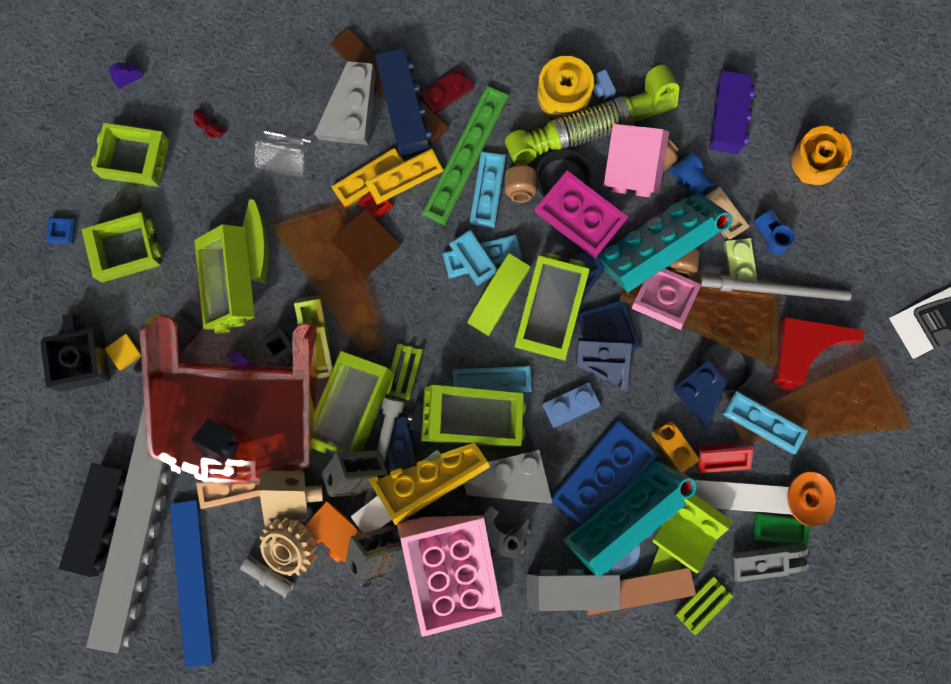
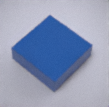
[45,217,76,245]

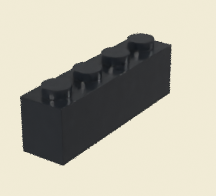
[58,463,128,577]

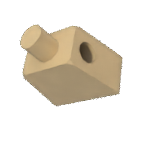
[259,470,323,526]

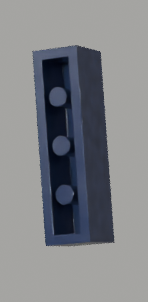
[375,48,432,156]

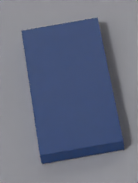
[551,420,659,526]

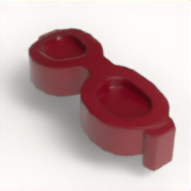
[193,108,226,139]

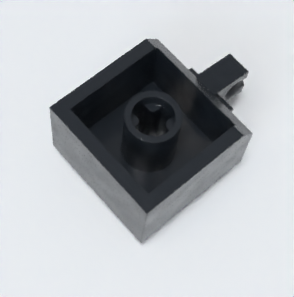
[40,313,111,392]

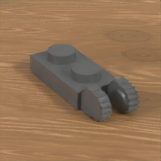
[731,543,809,582]

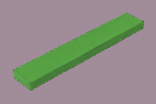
[422,85,509,225]

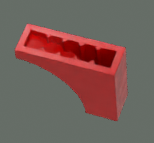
[772,318,865,390]

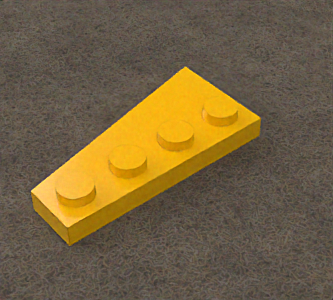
[368,443,490,525]

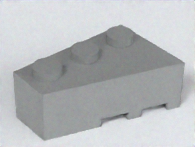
[314,61,376,145]
[464,450,552,504]
[526,569,621,611]

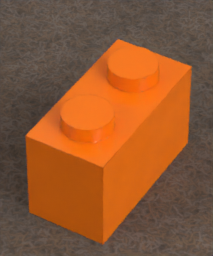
[305,501,362,563]

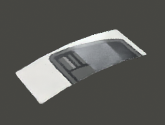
[889,287,951,359]

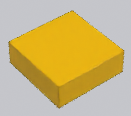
[105,334,143,371]

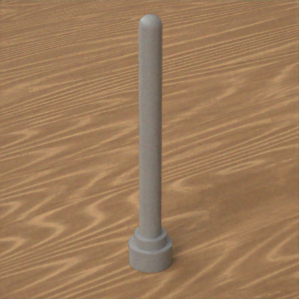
[363,397,405,507]

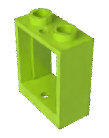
[91,123,170,187]
[81,212,162,283]

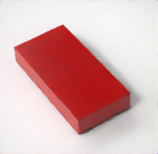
[697,442,753,473]

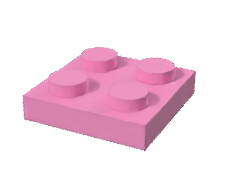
[632,269,702,330]

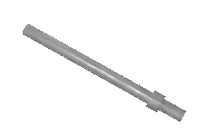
[699,275,852,301]

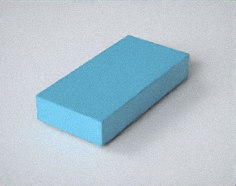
[449,230,498,287]

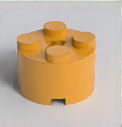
[791,126,852,185]

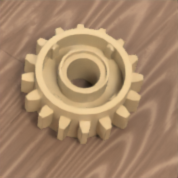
[260,518,317,576]

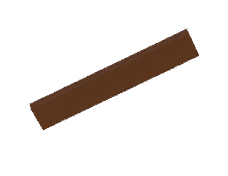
[330,28,448,146]

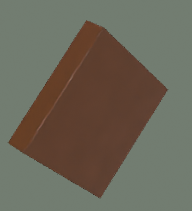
[328,209,401,279]

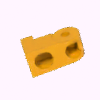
[652,421,700,473]

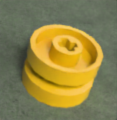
[537,56,594,119]

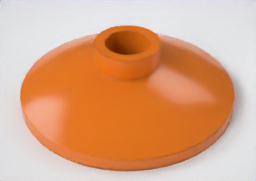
[787,472,836,526]

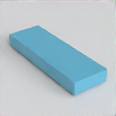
[470,151,506,228]
[442,234,522,278]
[452,366,532,393]
[722,391,808,454]

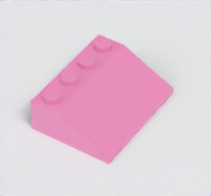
[397,516,502,637]

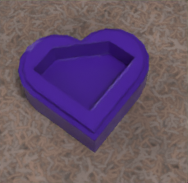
[108,63,142,89]
[226,348,256,375]

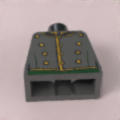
[322,451,388,498]
[345,525,403,587]

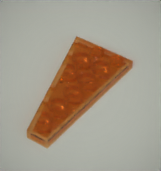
[270,204,386,355]
[620,282,778,367]
[730,357,911,443]

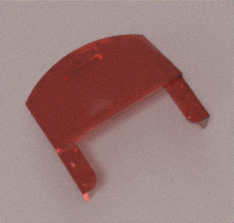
[140,314,318,484]

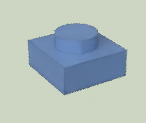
[593,69,616,103]

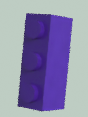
[709,71,755,154]

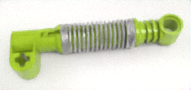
[505,65,679,164]

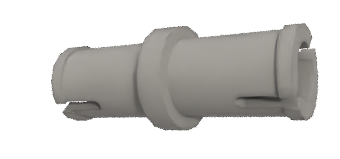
[240,555,295,598]

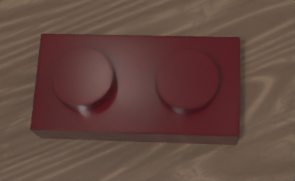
[420,67,474,114]

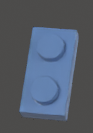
[542,383,601,428]

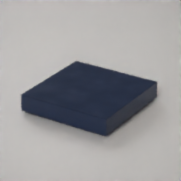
[577,298,641,350]

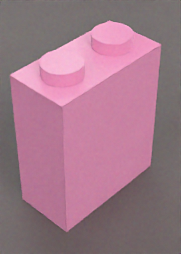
[604,124,669,197]

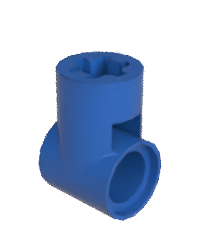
[669,152,714,195]
[754,210,795,255]

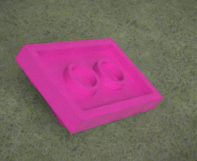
[535,171,628,258]

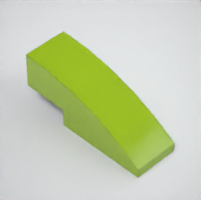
[242,199,269,283]
[467,253,531,337]
[294,295,333,380]

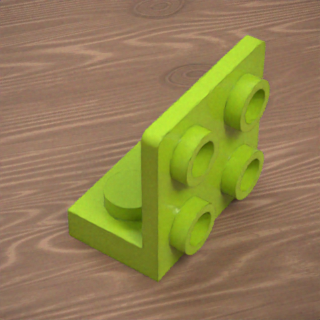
[652,494,733,573]

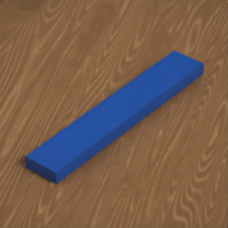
[170,500,214,668]

